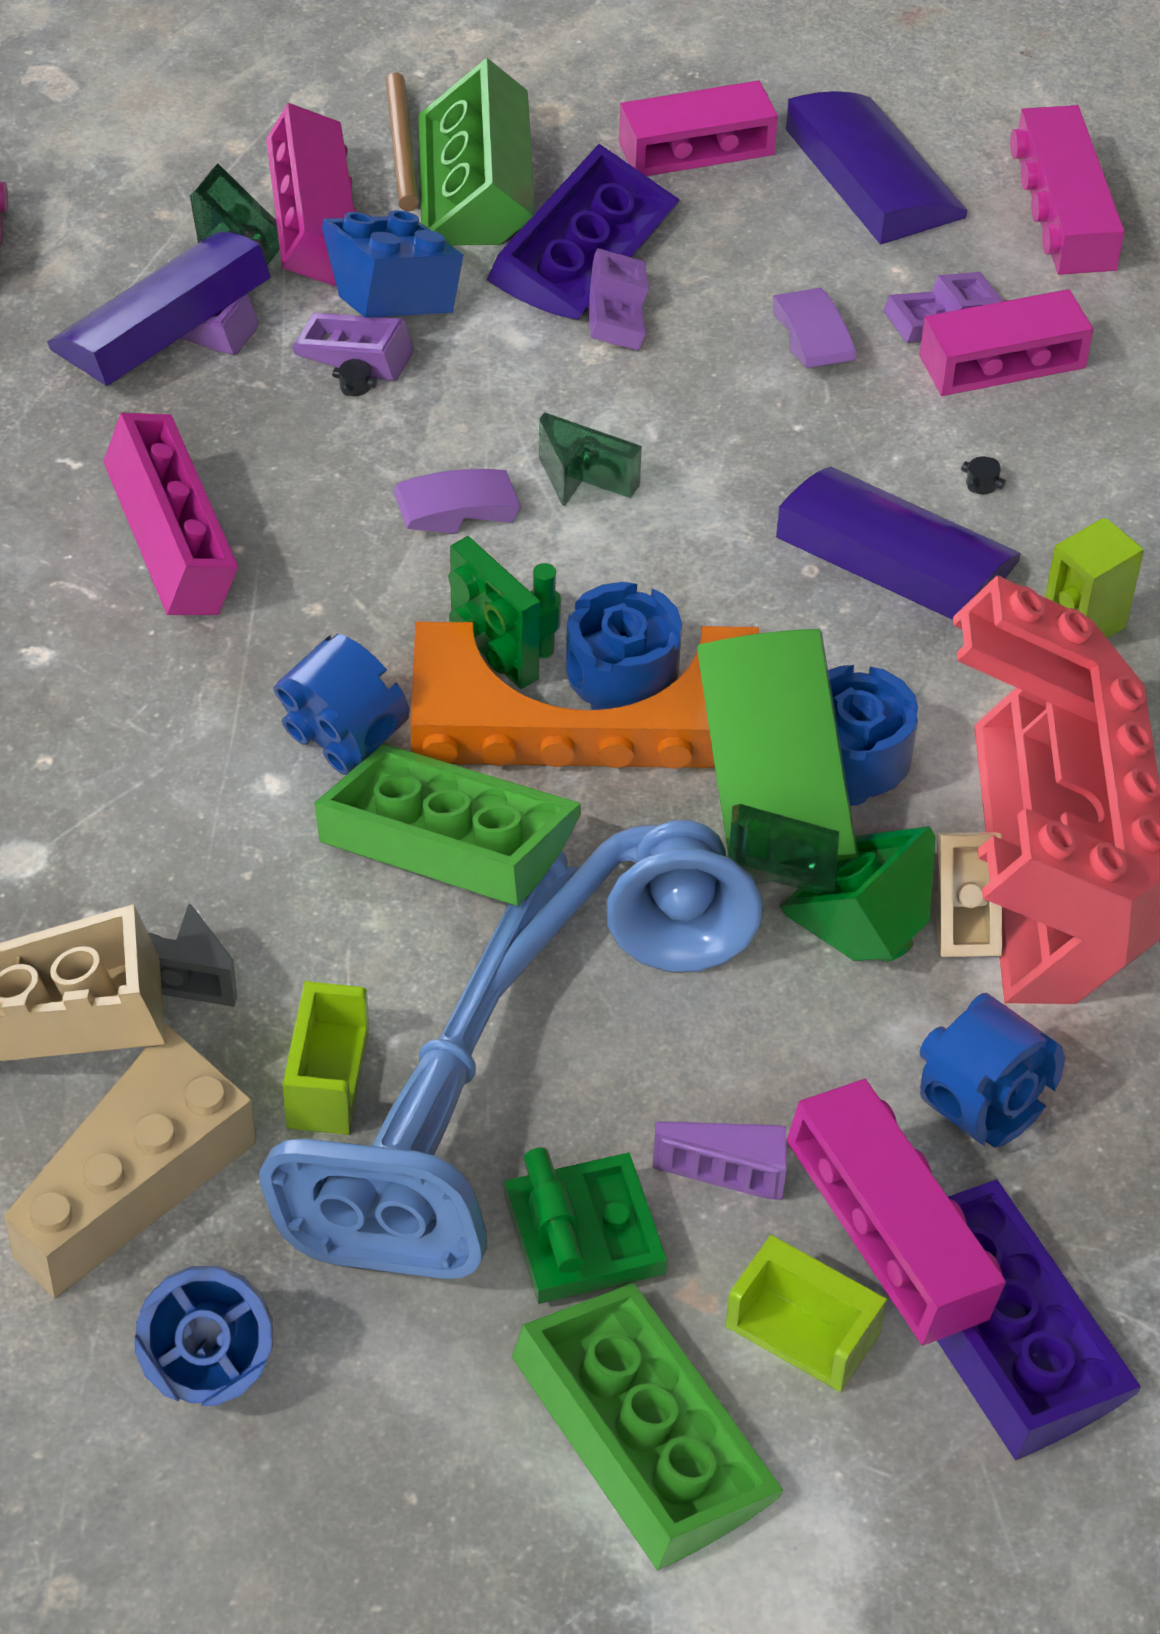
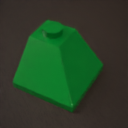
[780,826,936,962]

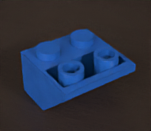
[322,210,464,318]

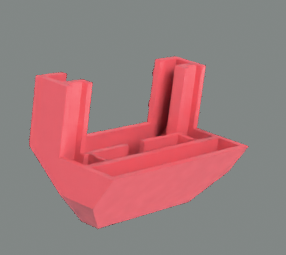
[953,575,1160,1004]

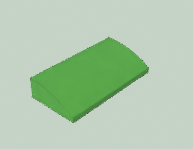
[697,629,859,879]
[314,743,581,906]
[512,1282,783,1571]

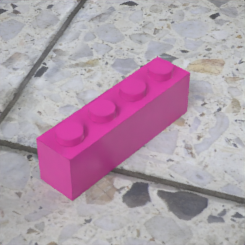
[266,103,357,287]
[1010,105,1124,275]
[103,413,238,615]
[786,1078,1006,1346]

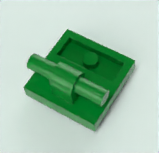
[448,536,561,689]
[504,1147,667,1304]

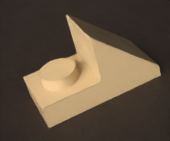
[931,832,1002,957]

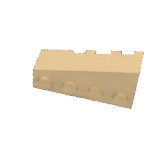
[0,904,166,1061]
[4,1023,256,1299]

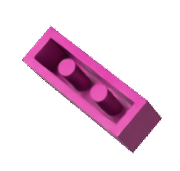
[619,80,778,176]
[919,289,1094,396]

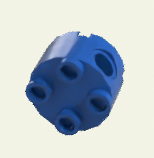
[566,582,682,710]
[273,634,410,775]
[828,665,918,806]
[919,993,1065,1148]

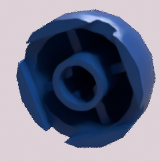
[135,1266,273,1406]

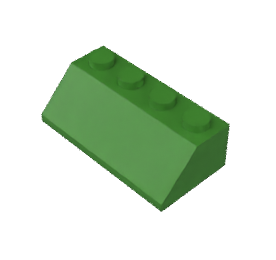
[419,57,535,246]

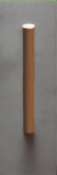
[386,72,419,211]

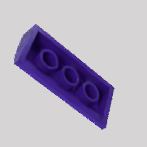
[786,91,967,245]
[487,144,680,320]
[47,232,271,386]
[776,467,1021,620]
[937,1179,1141,1460]

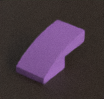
[589,248,649,351]
[883,272,1003,343]
[773,288,856,368]
[393,469,521,534]

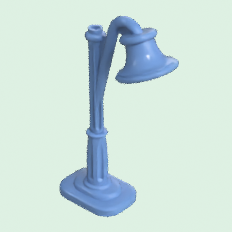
[259,820,763,1279]

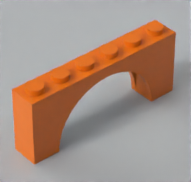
[410,621,759,769]

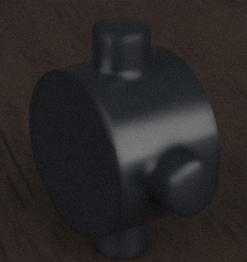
[332,359,378,396]
[961,456,1006,494]

